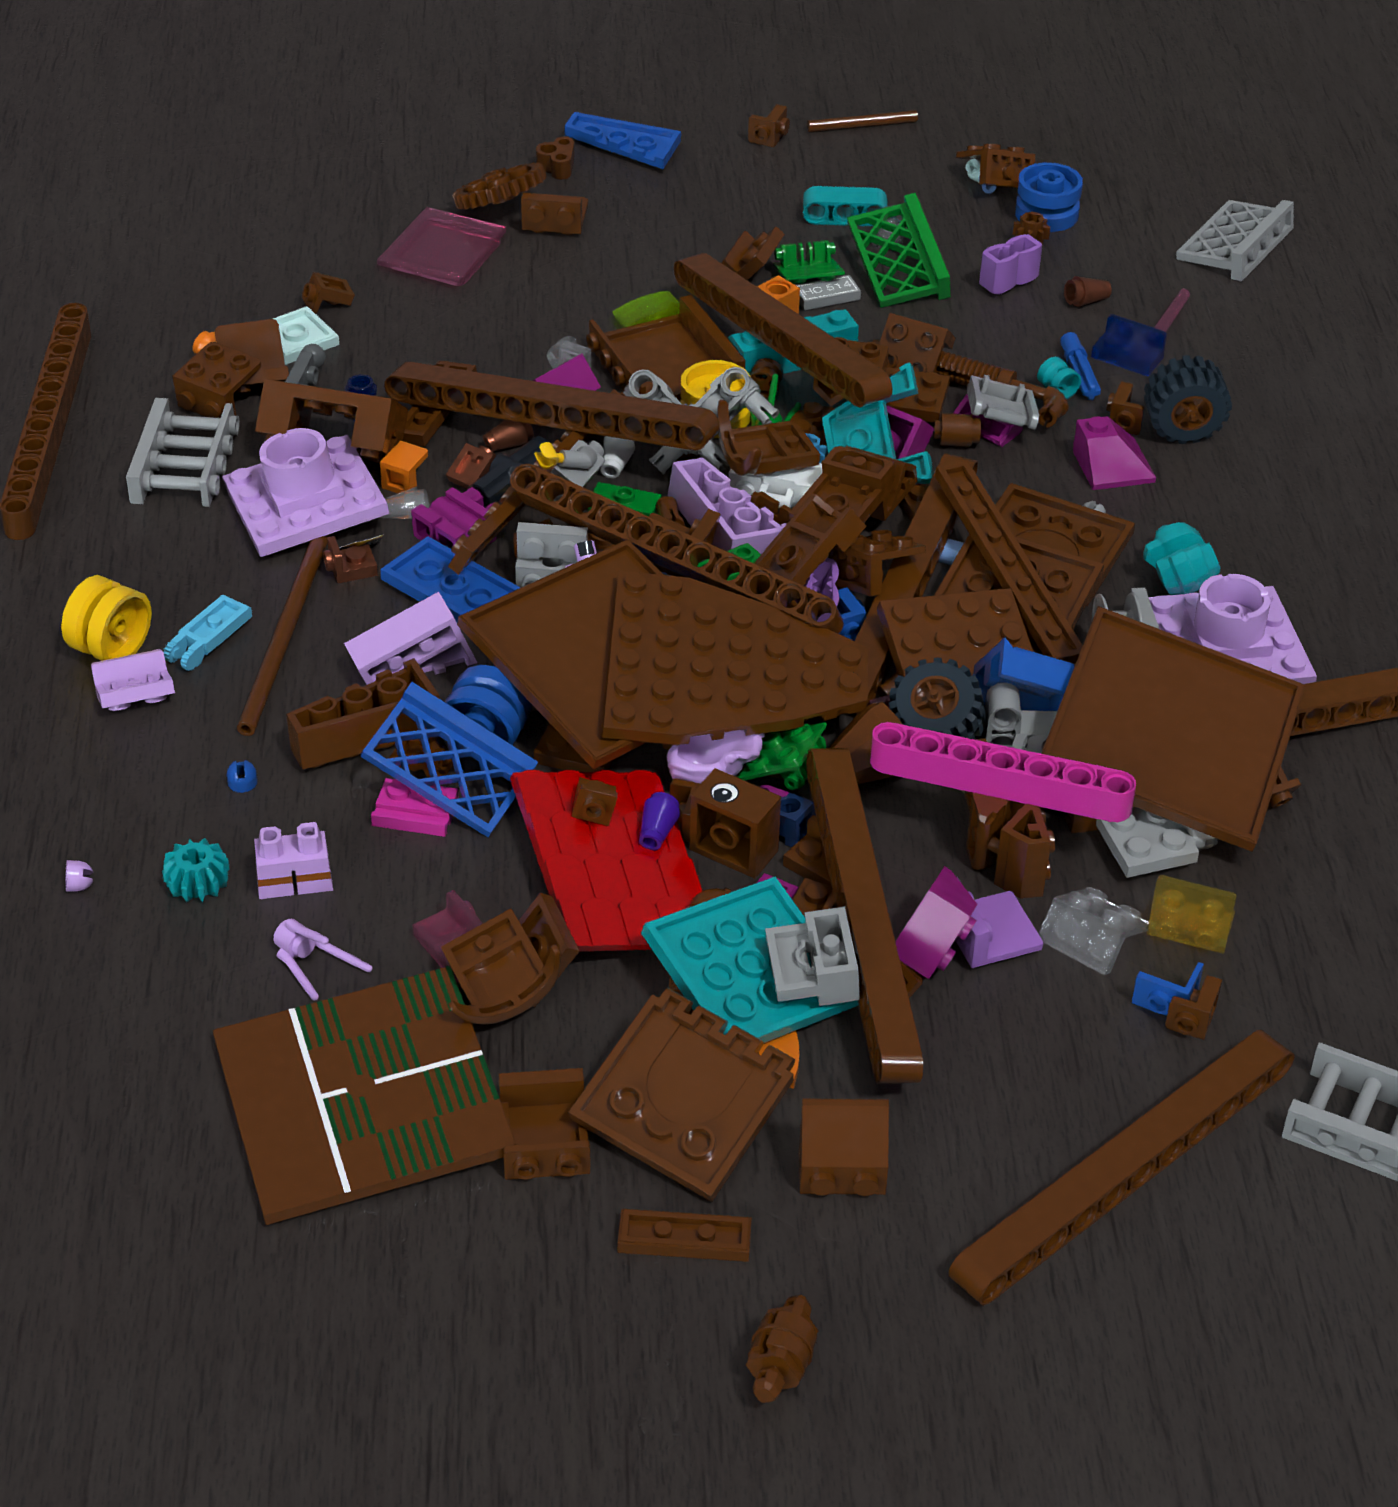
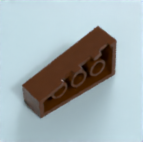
[286,658,440,770]

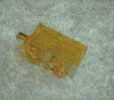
[1147,875,1237,954]

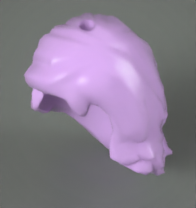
[667,730,765,784]

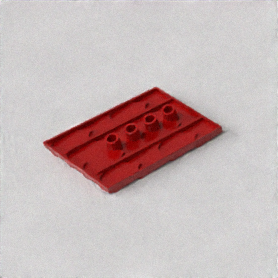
[510,770,703,951]

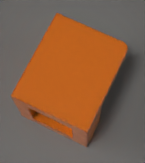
[380,441,428,498]

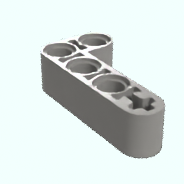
[983,683,1057,745]

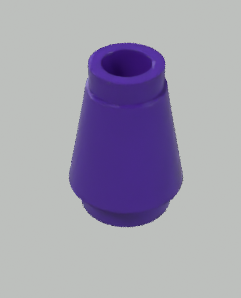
[639,792,680,850]

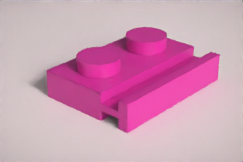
[371,778,459,837]

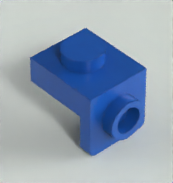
[837,587,867,641]

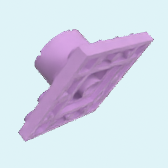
[222,428,390,557]
[1148,574,1317,684]

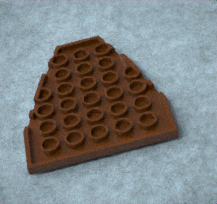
[602,570,868,745]

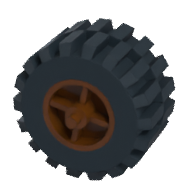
[1144,355,1232,444]
[889,658,986,739]

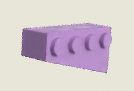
[668,458,787,554]

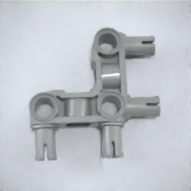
[623,367,779,475]

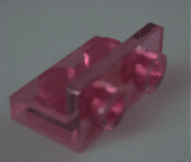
[413,890,483,982]

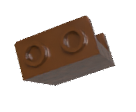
[499,1068,590,1180]

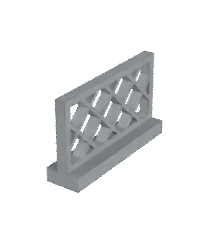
[1176,200,1294,281]

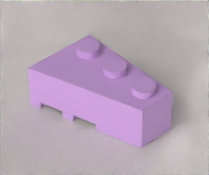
[344,592,477,685]

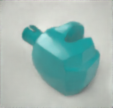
[1143,522,1220,595]

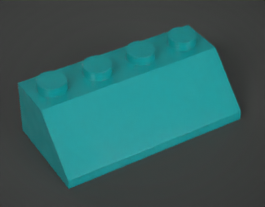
[728,309,859,378]

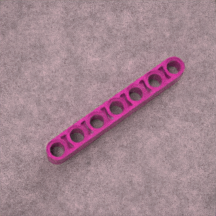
[870,722,1136,822]

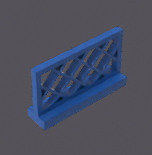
[360,682,538,838]

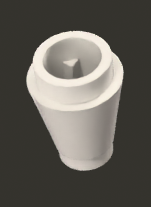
[601,436,635,478]

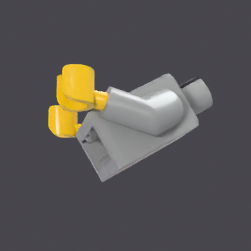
[534,440,605,501]

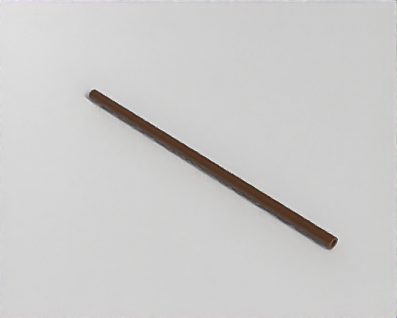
[237,434,361,736]

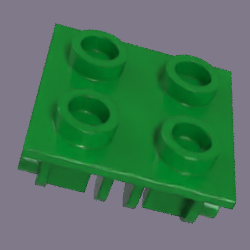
[773,240,845,284]
[738,722,827,790]

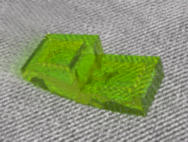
[612,291,680,328]

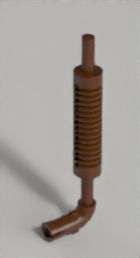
[873,339,1069,427]

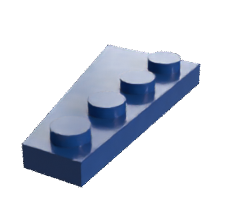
[565,112,681,169]

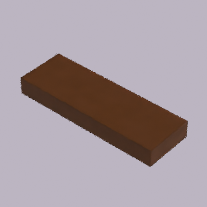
[618,1209,752,1262]

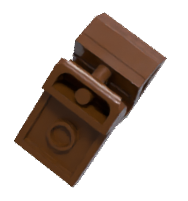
[813,337,950,423]
[788,446,917,523]
[964,738,1055,899]

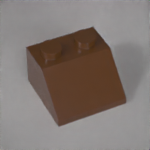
[799,1099,889,1196]

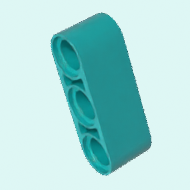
[803,186,888,226]

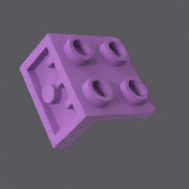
[955,877,1043,968]

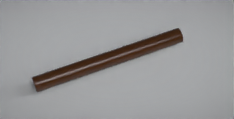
[807,110,918,132]

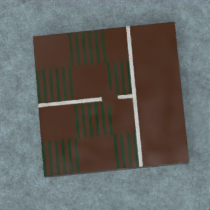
[212,966,516,1225]

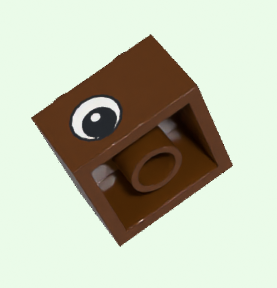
[689,768,781,879]

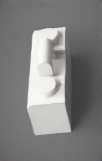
[729,463,823,508]

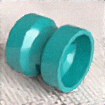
[1037,356,1081,399]

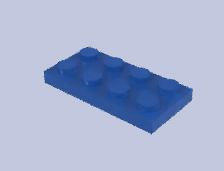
[380,536,521,623]

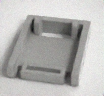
[967,375,1039,430]

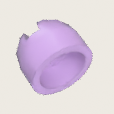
[65,860,93,892]

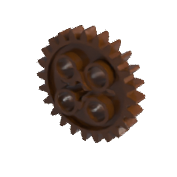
[452,162,546,210]

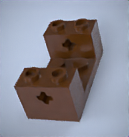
[255,379,408,464]

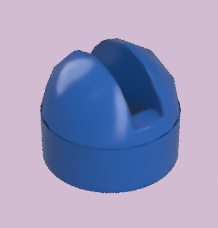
[226,760,258,793]

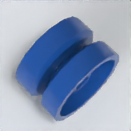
[1015,162,1083,232]
[444,665,532,750]

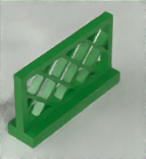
[847,193,951,308]

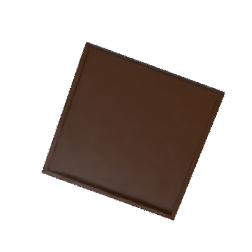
[457,539,664,770]
[1041,606,1306,852]

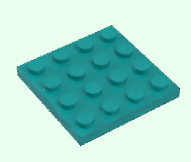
[641,876,858,1043]

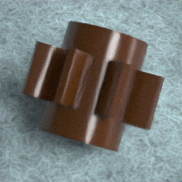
[1012,212,1051,245]

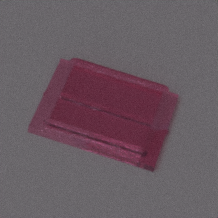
[377,207,506,286]

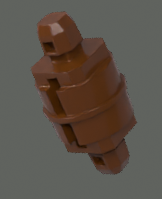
[746,1294,818,1403]

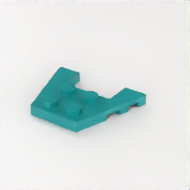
[822,362,934,484]

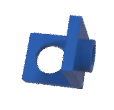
[1132,962,1204,1016]

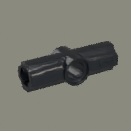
[468,436,547,507]

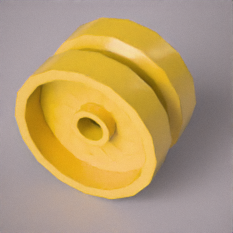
[681,360,751,438]
[61,575,152,661]

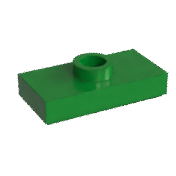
[588,482,662,516]

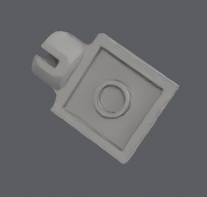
[1096,807,1218,878]

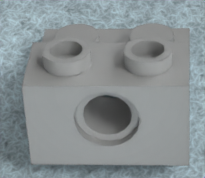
[515,522,588,588]
[765,907,860,1006]

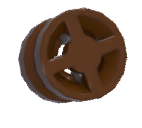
[750,358,783,399]

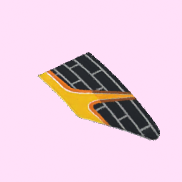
[339,534,384,550]

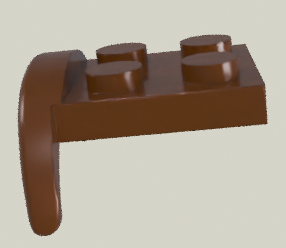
[717,399,820,476]
[441,908,561,1025]

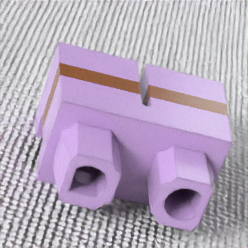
[254,822,333,899]

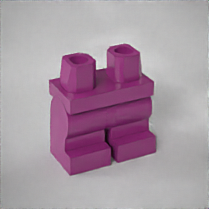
[411,487,497,549]

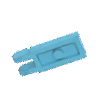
[163,595,252,671]

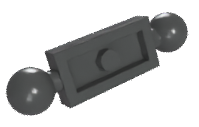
[285,344,325,386]

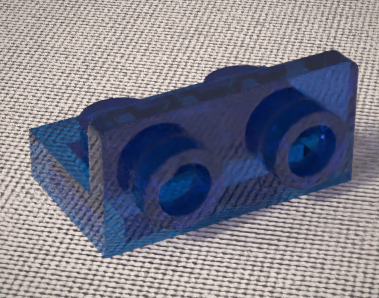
[1091,314,1167,376]

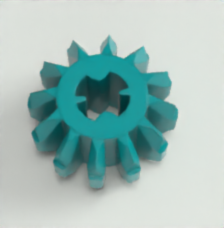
[162,838,230,903]

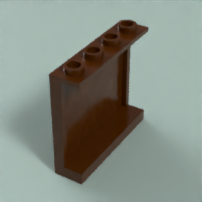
[586,295,745,402]

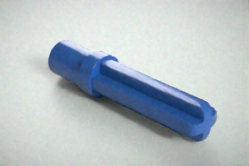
[1060,332,1101,400]

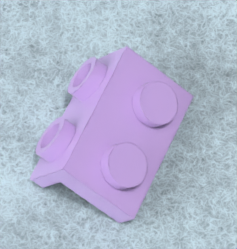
[91,649,175,711]

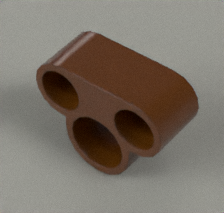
[536,137,574,180]

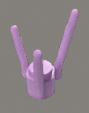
[273,918,372,1001]

